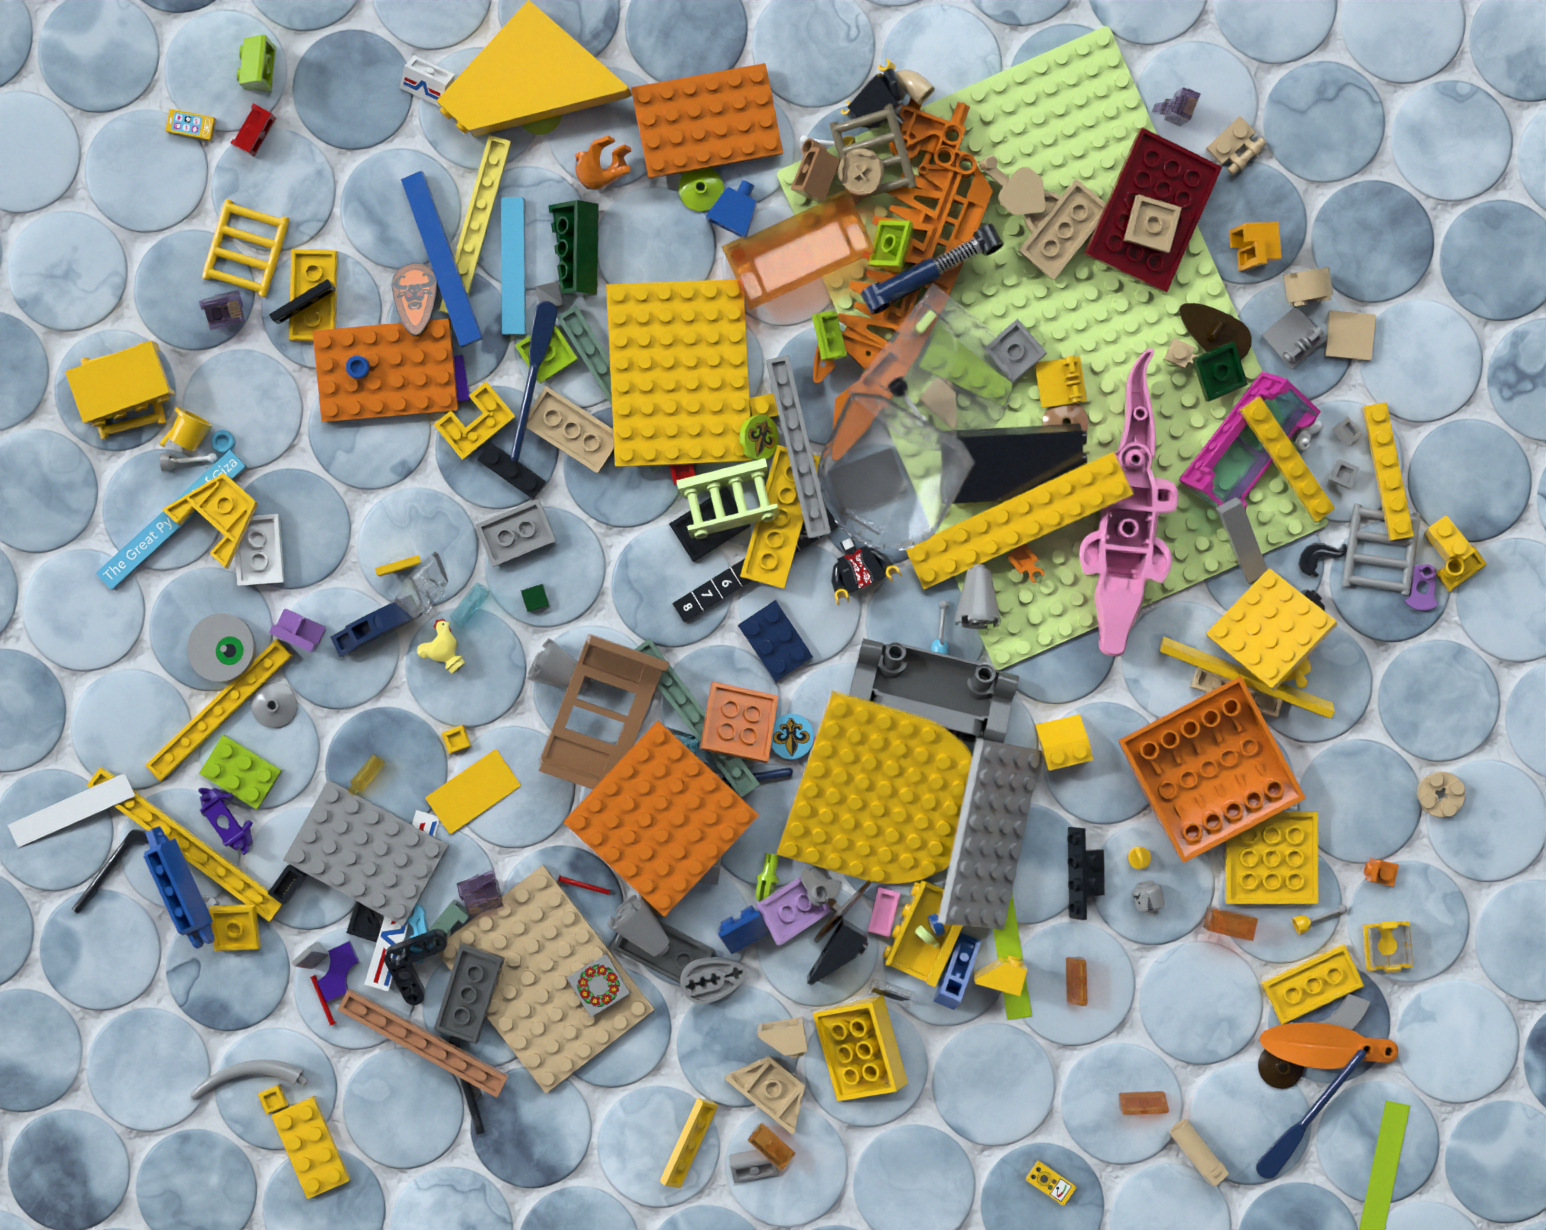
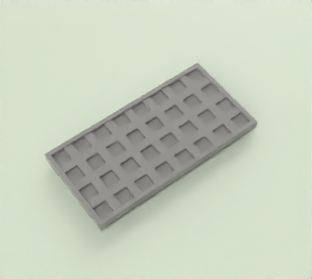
[938,739,1041,929]

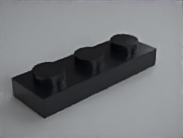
[477,442,547,500]

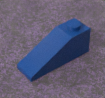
[933,933,982,1010]

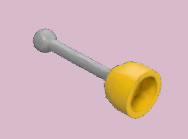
[1292,904,1347,935]

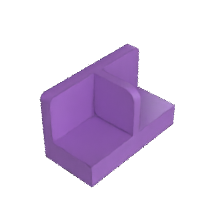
[269,609,326,652]

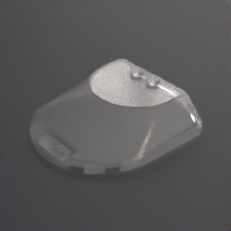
[847,283,1012,451]
[818,392,974,551]

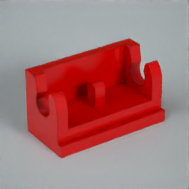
[230,103,276,157]

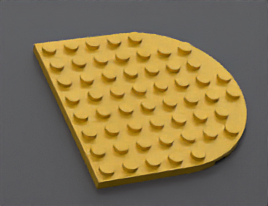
[776,690,973,884]

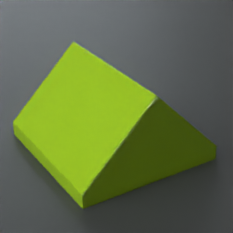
[867,220,914,273]

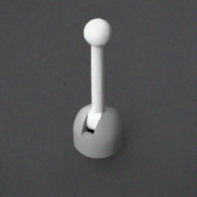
[160,453,217,472]

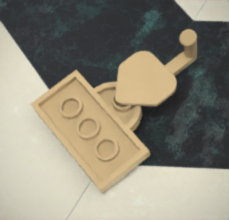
[979,156,1106,280]

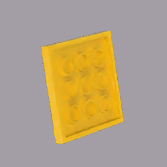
[1206,568,1338,691]
[1225,811,1318,904]

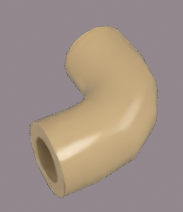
[895,69,935,104]

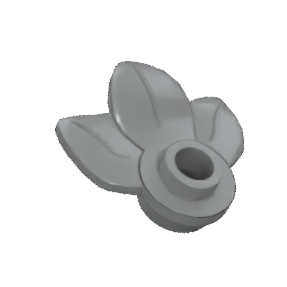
[801,866,840,906]

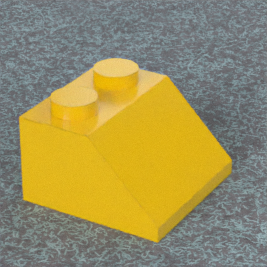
[1035,714,1093,771]
[973,955,1027,996]

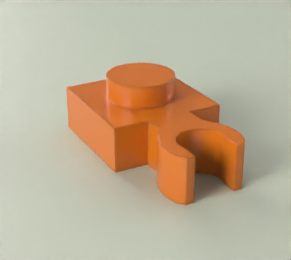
[1006,544,1045,583]

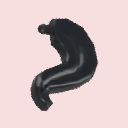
[1298,542,1347,577]

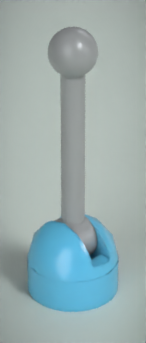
[931,600,949,655]

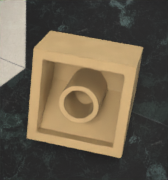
[757,1017,808,1058]

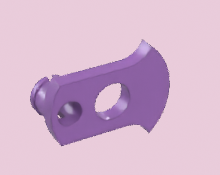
[1404,564,1439,610]

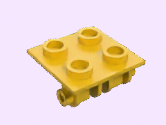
[1035,356,1087,408]

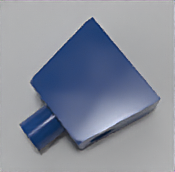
[706,180,757,239]

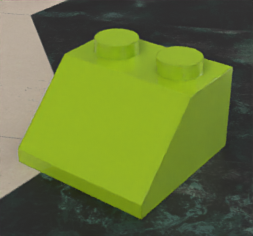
[237,35,276,92]

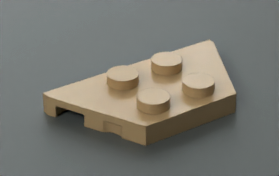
[724,1055,805,1135]

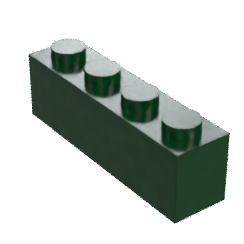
[548,200,599,297]

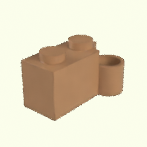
[791,138,840,202]

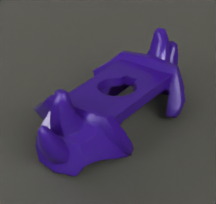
[198,787,253,855]

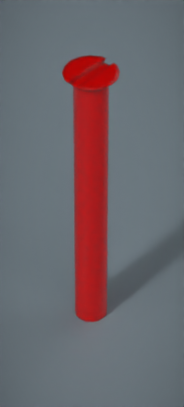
[557,875,610,895]
[310,975,337,1026]

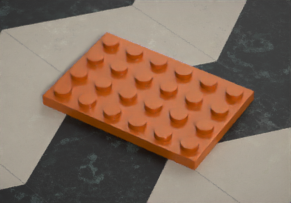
[631,63,783,179]
[312,319,459,422]

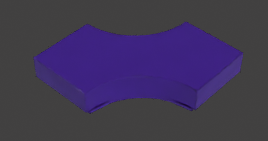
[317,941,359,1002]

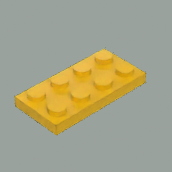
[271,1095,351,1199]

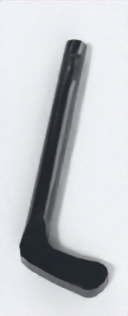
[72,829,149,914]
[449,1036,485,1135]

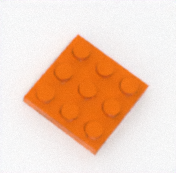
[700,682,778,763]

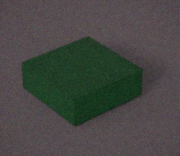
[521,584,550,612]

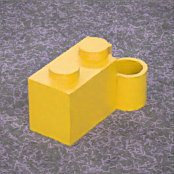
[1424,515,1475,579]

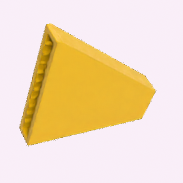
[436,0,632,137]

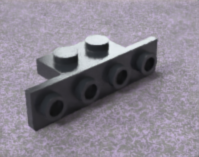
[1067,827,1105,920]

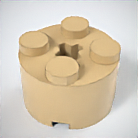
[1283,267,1333,306]

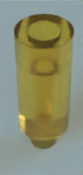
[347,753,386,796]

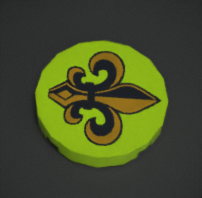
[739,415,779,460]

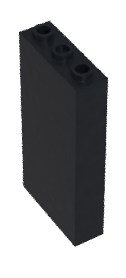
[941,423,1087,504]

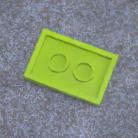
[199,734,283,809]

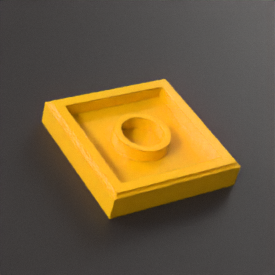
[208,904,261,951]

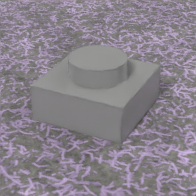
[1333,416,1362,447]
[1328,459,1360,489]

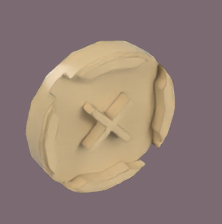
[838,148,884,195]

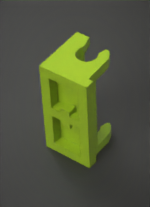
[812,310,847,362]

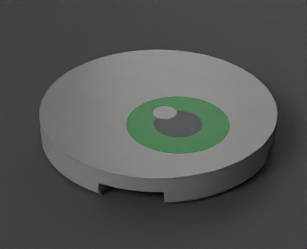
[187,613,256,682]

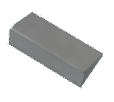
[729,1147,779,1183]

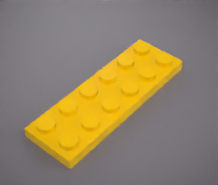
[740,445,821,589]

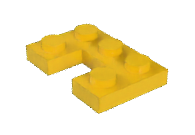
[433,381,516,461]

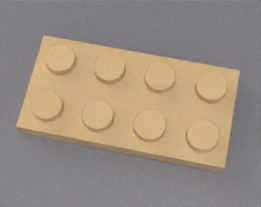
[526,386,614,474]

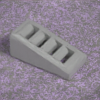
[292,942,329,969]

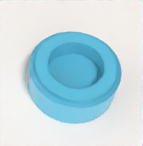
[211,430,236,453]

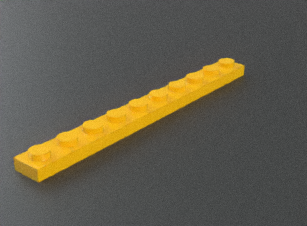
[86,767,283,922]

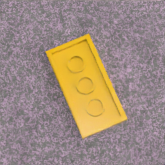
[289,249,338,342]
[1261,944,1364,1025]

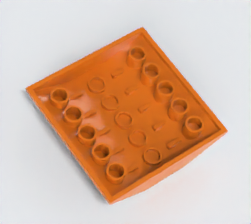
[1118,676,1306,863]

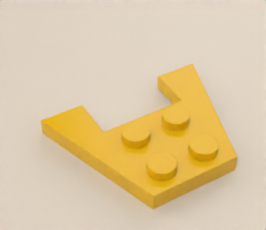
[162,473,258,569]

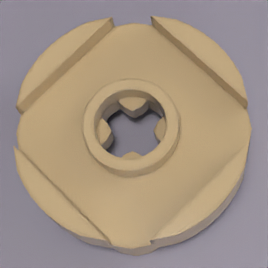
[1417,771,1465,817]

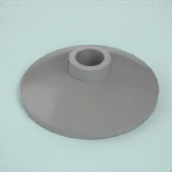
[251,682,297,728]

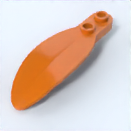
[1260,1022,1398,1069]

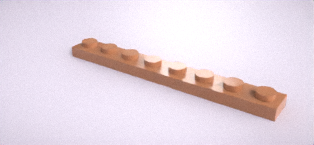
[338,989,509,1098]

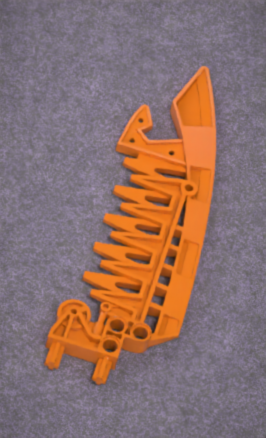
[813,97,993,460]

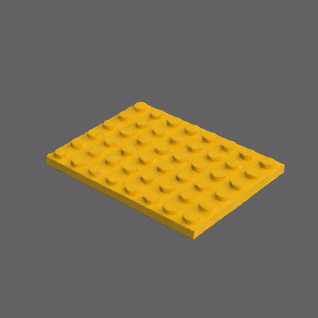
[606,279,753,467]

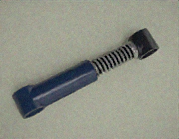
[860,224,1004,315]

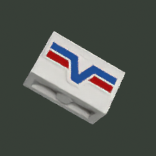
[400,55,455,106]

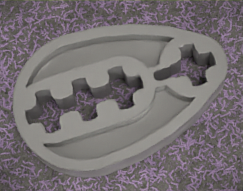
[680,957,747,1004]

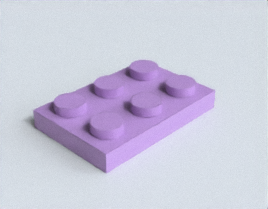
[756,876,832,945]

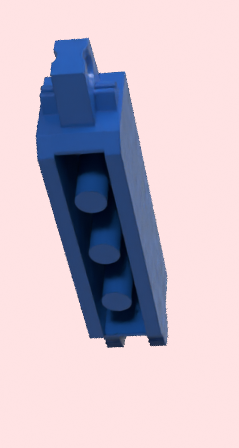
[144,826,215,949]

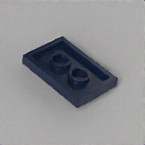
[738,600,813,682]

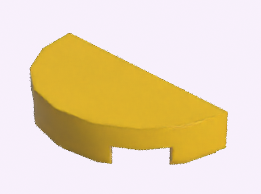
[375,555,421,577]

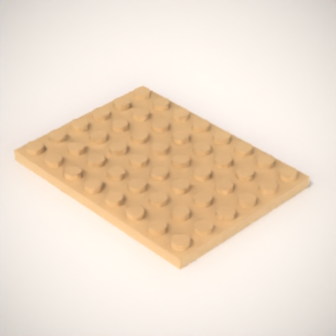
[438,864,655,1093]

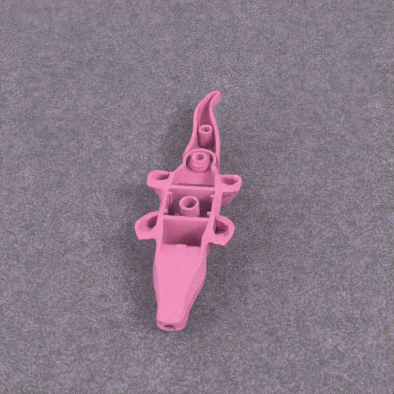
[1080,348,1178,656]

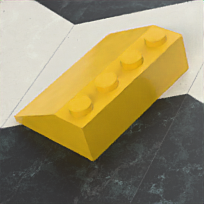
[812,995,908,1101]

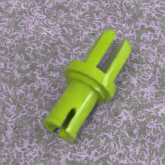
[756,853,780,902]

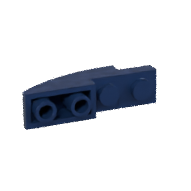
[330,595,422,657]

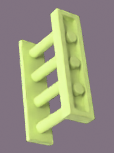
[676,458,780,539]

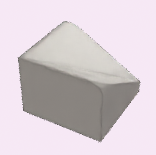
[535,281,564,307]

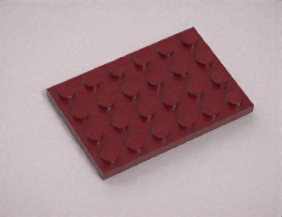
[1084,127,1222,293]

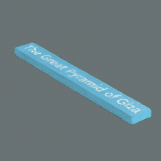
[96,450,247,590]

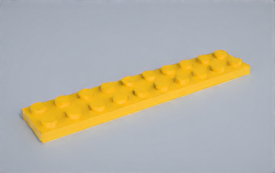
[905,451,1134,589]

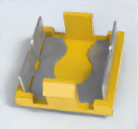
[1362,921,1413,974]

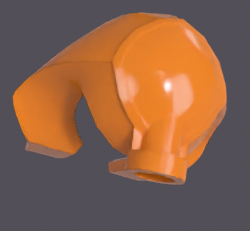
[575,135,631,190]

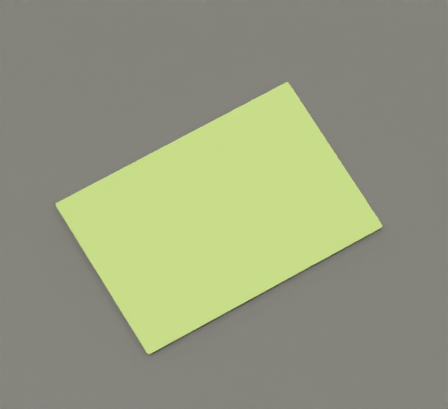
[777,26,1329,670]

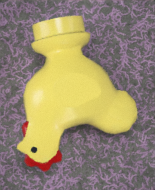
[417,619,466,674]

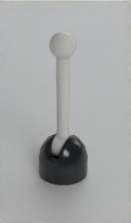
[887,376,927,426]

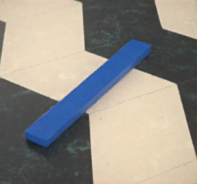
[401,171,483,348]

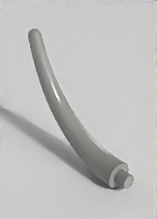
[190,1060,308,1100]

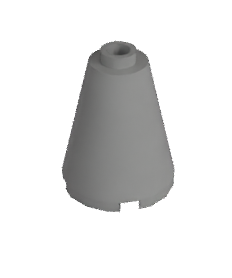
[955,564,1001,629]
[527,638,594,694]
[607,894,670,956]

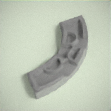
[1288,994,1370,1030]

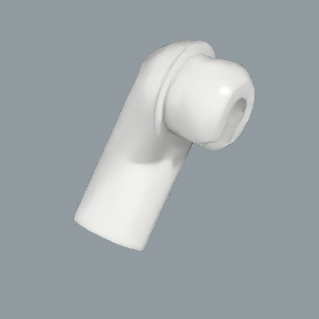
[1295,420,1323,450]

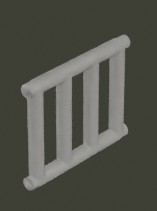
[1342,503,1421,596]

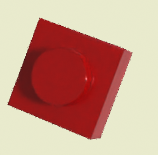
[669,464,695,486]

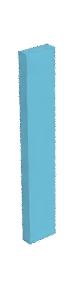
[501,197,526,335]

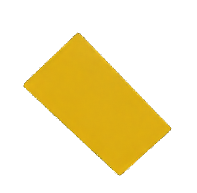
[425,749,521,834]

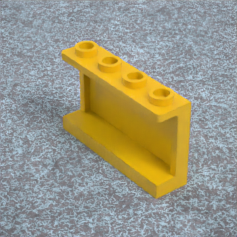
[65,340,175,427]
[882,879,963,987]

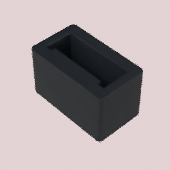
[268,864,308,905]

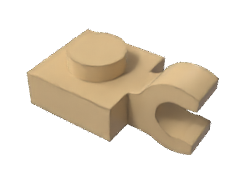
[1163,338,1198,369]

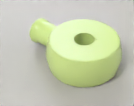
[915,925,940,948]

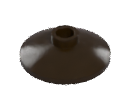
[1258,1049,1304,1089]

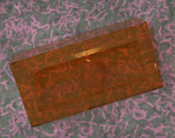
[1066,957,1087,1006]
[1119,1091,1169,1115]
[747,1123,796,1171]

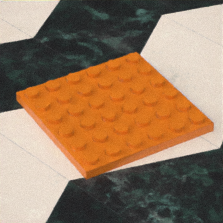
[563,720,759,917]

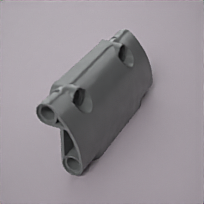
[849,638,1019,743]

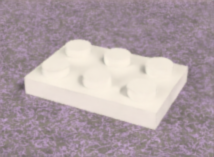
[235,514,285,586]

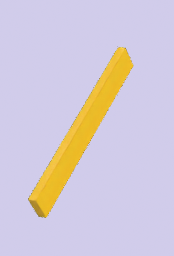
[1160,636,1335,719]
[145,639,294,782]

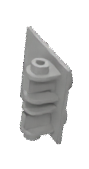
[1262,306,1326,369]

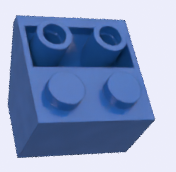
[718,905,771,955]

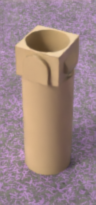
[1169,1119,1229,1187]

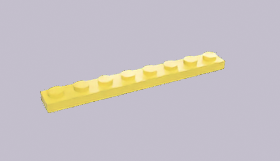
[439,135,512,314]

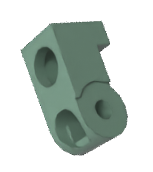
[429,899,472,943]

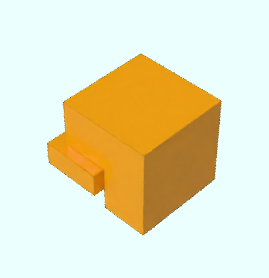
[1229,222,1282,271]

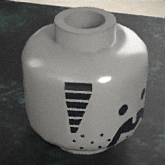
[1132,880,1165,916]

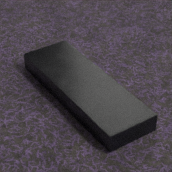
[269,279,336,324]

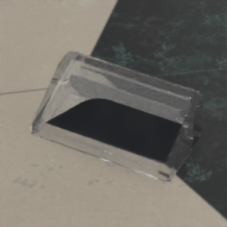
[868,978,917,1008]

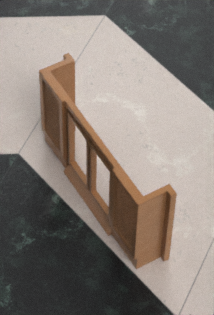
[539,634,669,789]

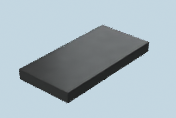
[613,920,715,989]
[434,943,505,1044]

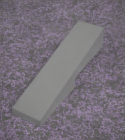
[1216,498,1268,584]

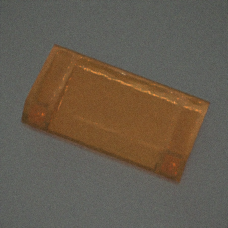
[721,188,876,310]

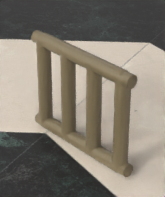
[829,104,917,205]

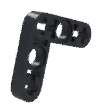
[384,929,448,1005]

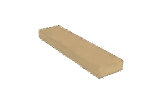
[1190,667,1283,718]

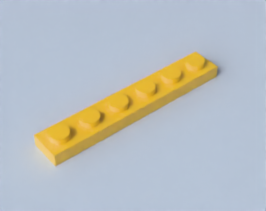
[1239,397,1335,522]
[1362,402,1414,541]

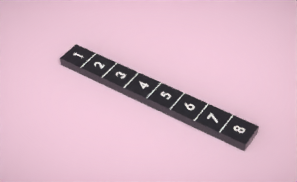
[672,507,839,623]

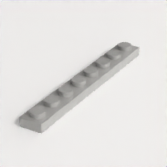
[766,355,831,539]

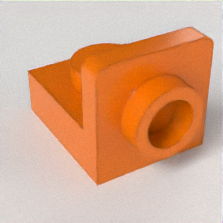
[1364,857,1399,887]

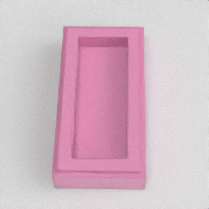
[867,887,901,937]

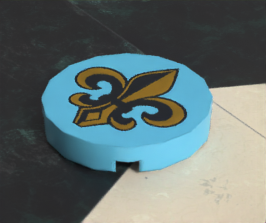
[771,713,814,759]

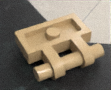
[1206,116,1266,176]

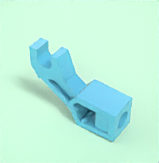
[407,904,429,964]

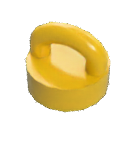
[1127,846,1151,870]

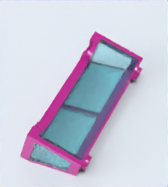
[1179,371,1321,511]

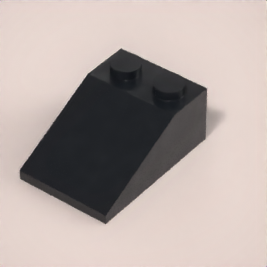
[807,918,868,985]

